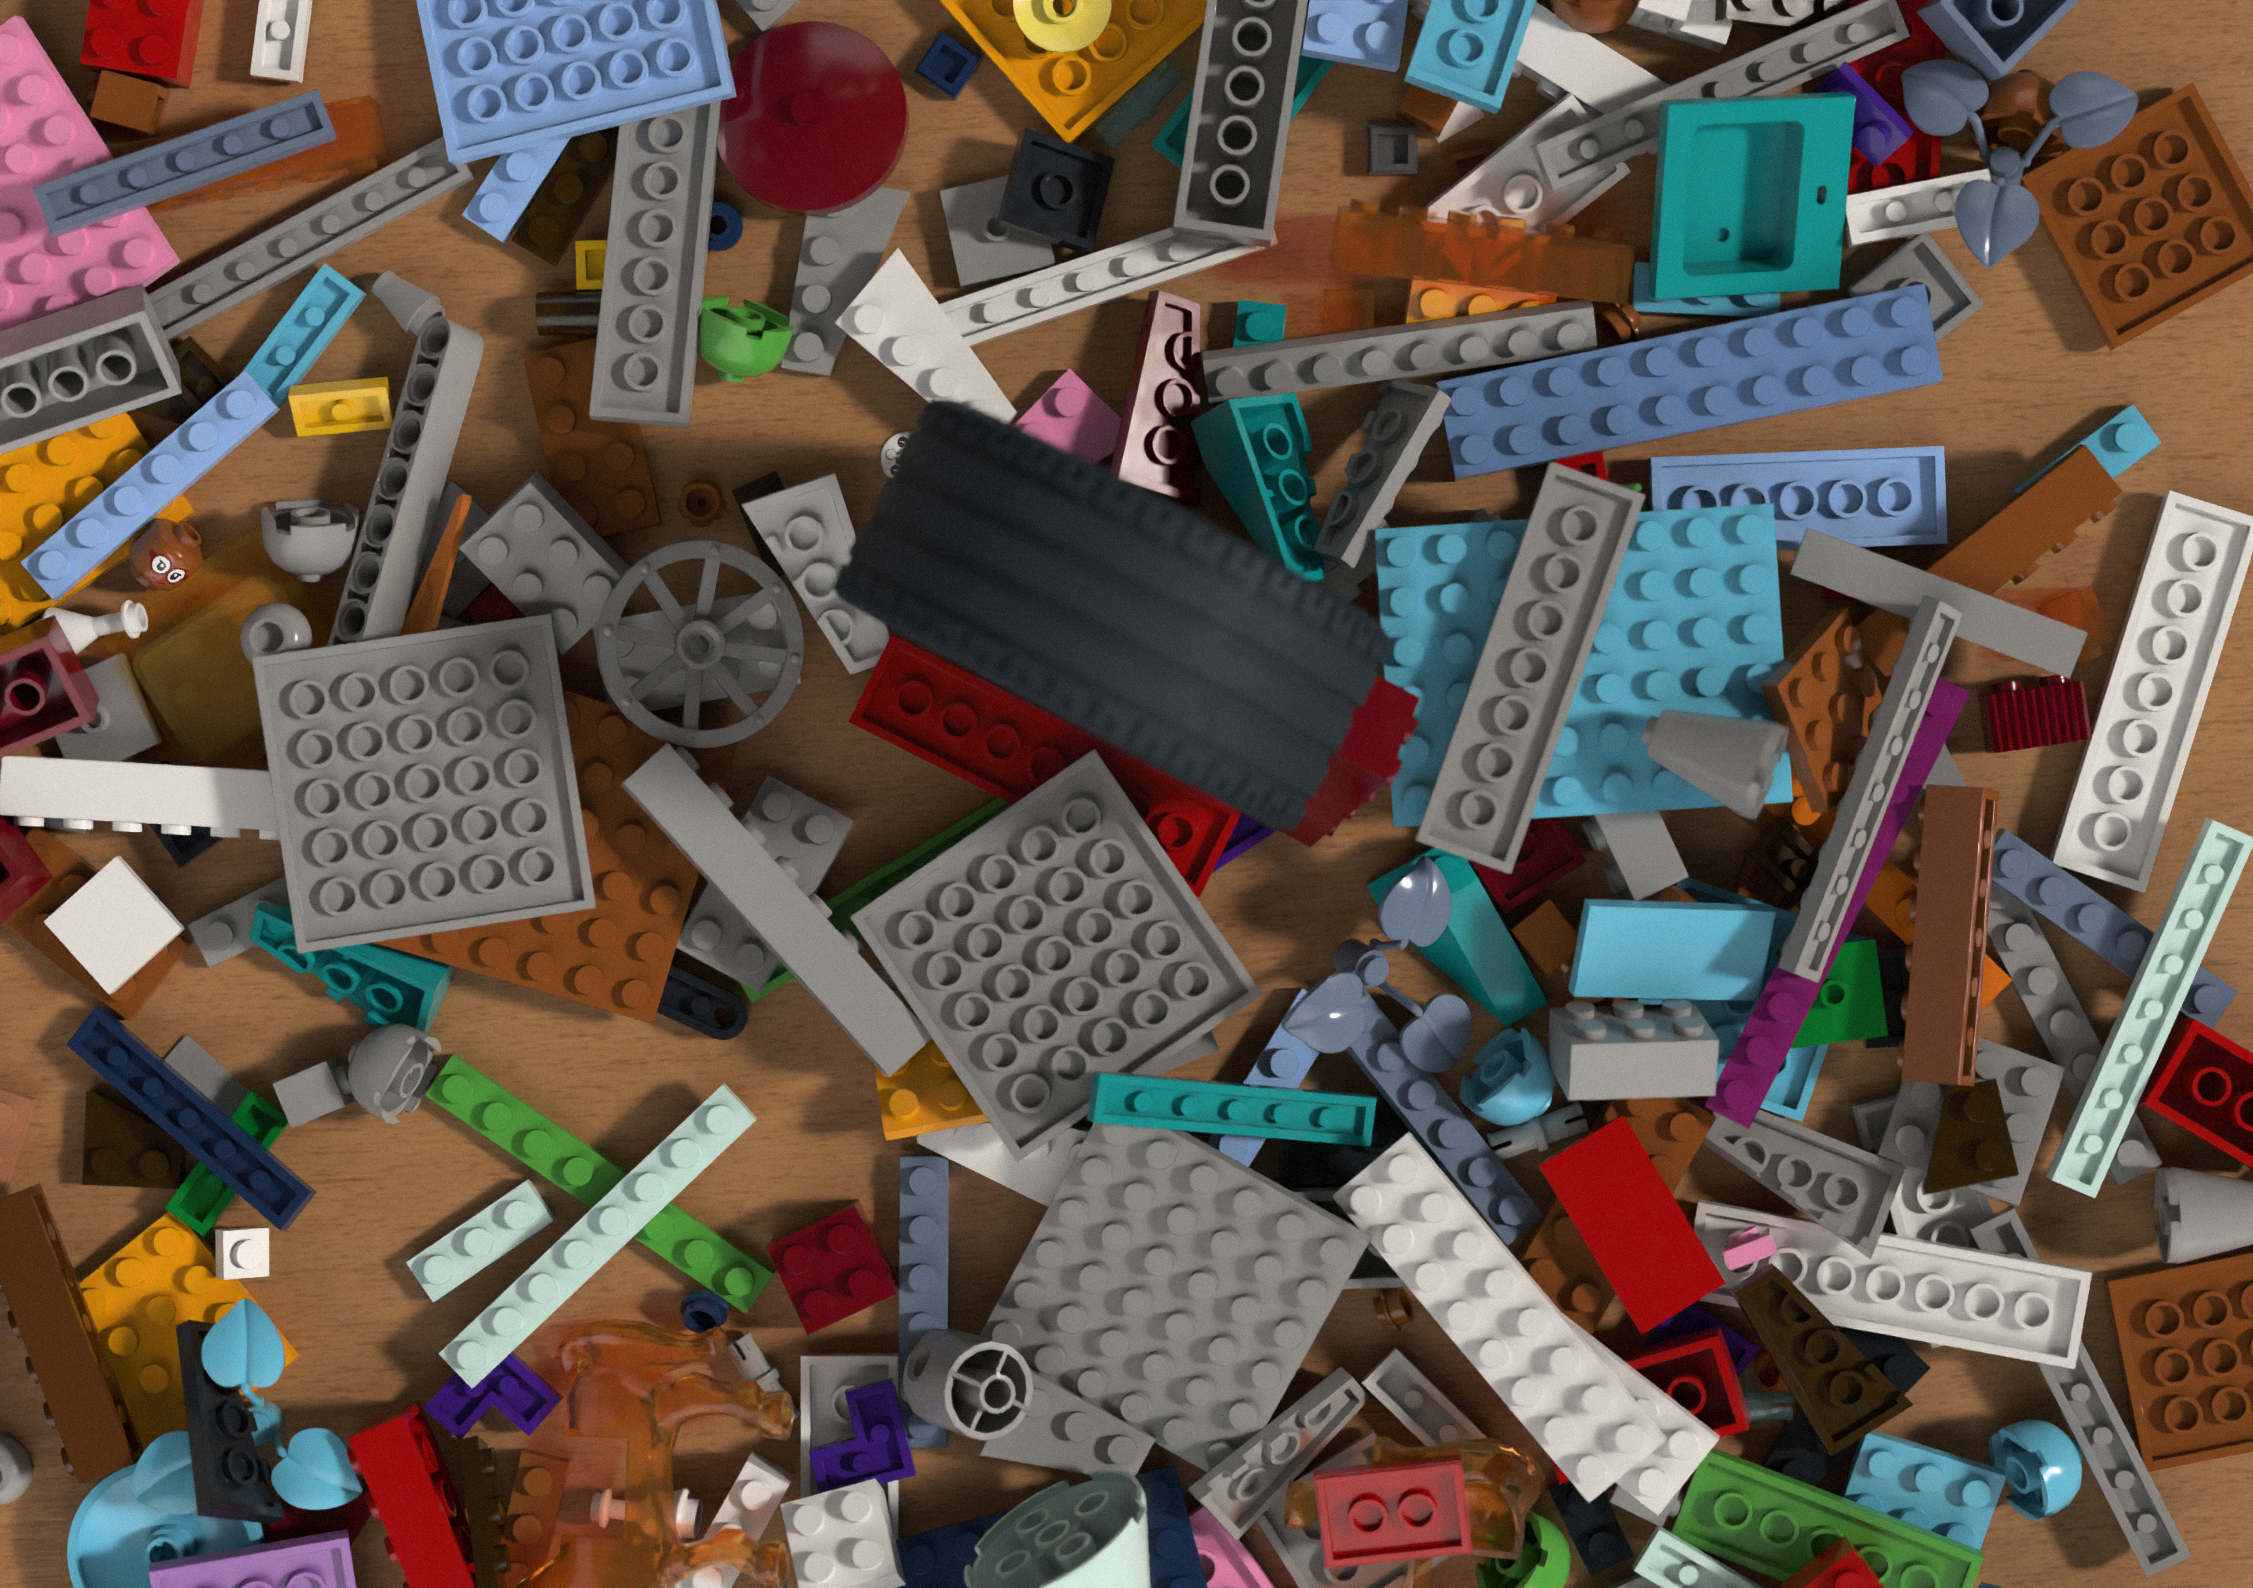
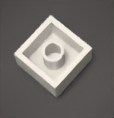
[780,1479,906,1588]

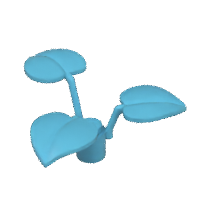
[132,1298,363,1514]

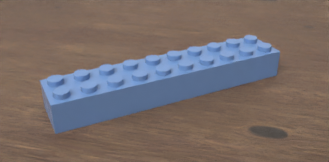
[1436,283,1944,482]

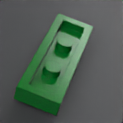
[165,1089,289,1237]

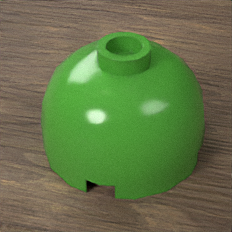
[697,295,794,383]
[1476,1510,1571,1588]

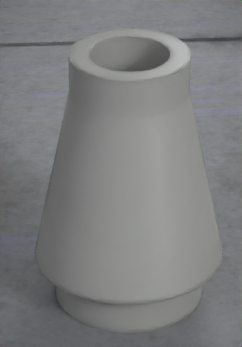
[372,270,446,337]

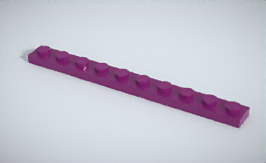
[1704,677,1970,1130]

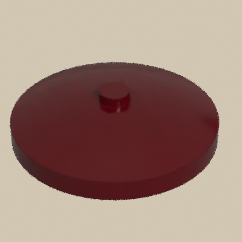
[717,21,909,216]

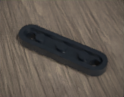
[657,963,749,1040]

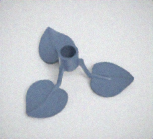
[1900,59,2138,269]
[1281,856,1472,1073]

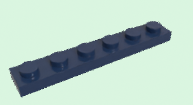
[66,1007,317,1230]

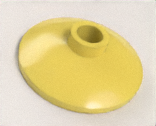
[1013,0,1112,53]

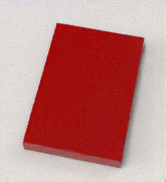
[1313,1454,1472,1569]

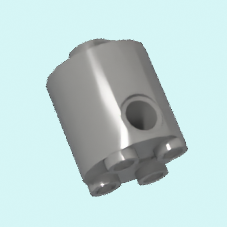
[900,1329,1034,1441]

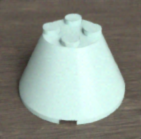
[964,1470,1151,1588]

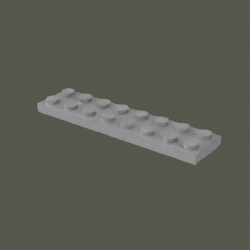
[589,42,728,428]
[1415,462,1645,874]

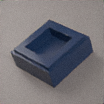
[914,30,982,101]

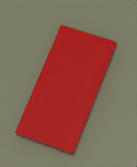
[1537,1113,1726,1335]

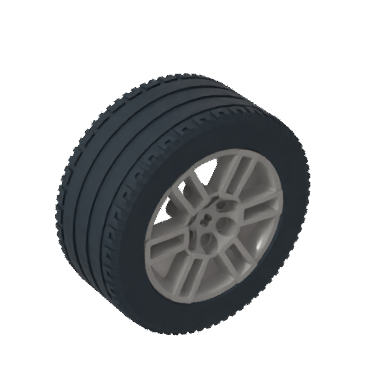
[832,399,1393,830]

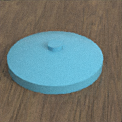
[67,1462,265,1588]

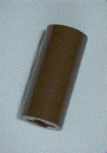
[536,290,602,336]

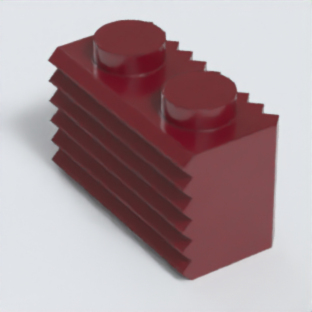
[1978,674,2092,753]

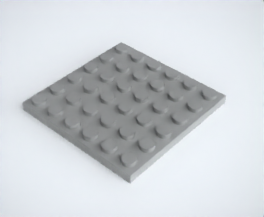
[252,614,596,954]
[850,749,1263,1162]
[980,1123,1372,1472]

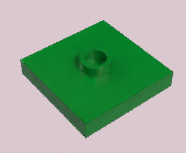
[1776,938,1888,1049]

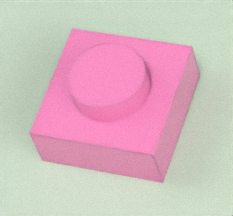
[1723,1225,1777,1271]

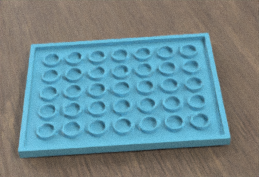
[1374,503,1793,827]

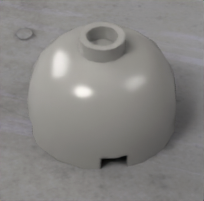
[261,498,359,582]
[348,1024,441,1124]

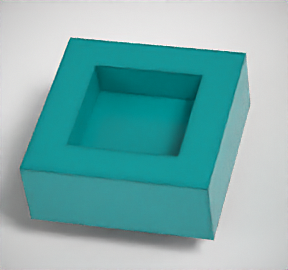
[1233,300,1287,347]

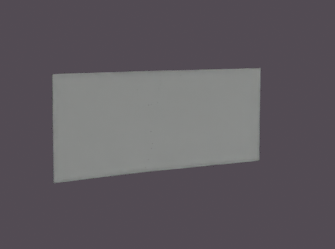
[164,1035,250,1117]

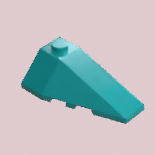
[1190,393,1325,583]
[1366,846,1548,1027]
[250,902,455,1033]

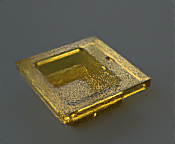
[100,525,331,769]

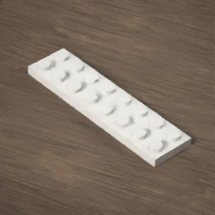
[2049,490,2253,893]
[1332,1131,1666,1503]
[1694,1199,2092,1369]

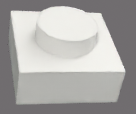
[215,1226,269,1280]

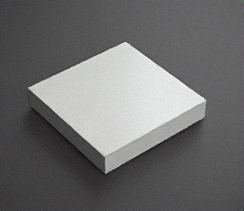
[44,856,185,995]

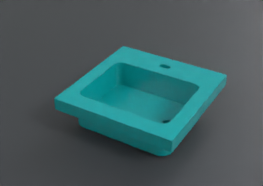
[1648,92,1856,299]

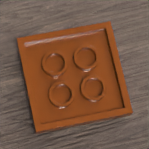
[1761,607,1883,813]

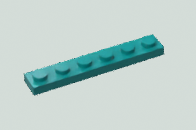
[1087,1070,1377,1146]

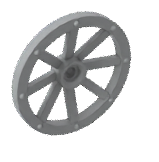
[596,540,804,748]

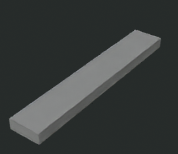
[1789,527,2088,679]

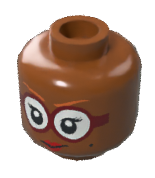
[129,519,203,591]

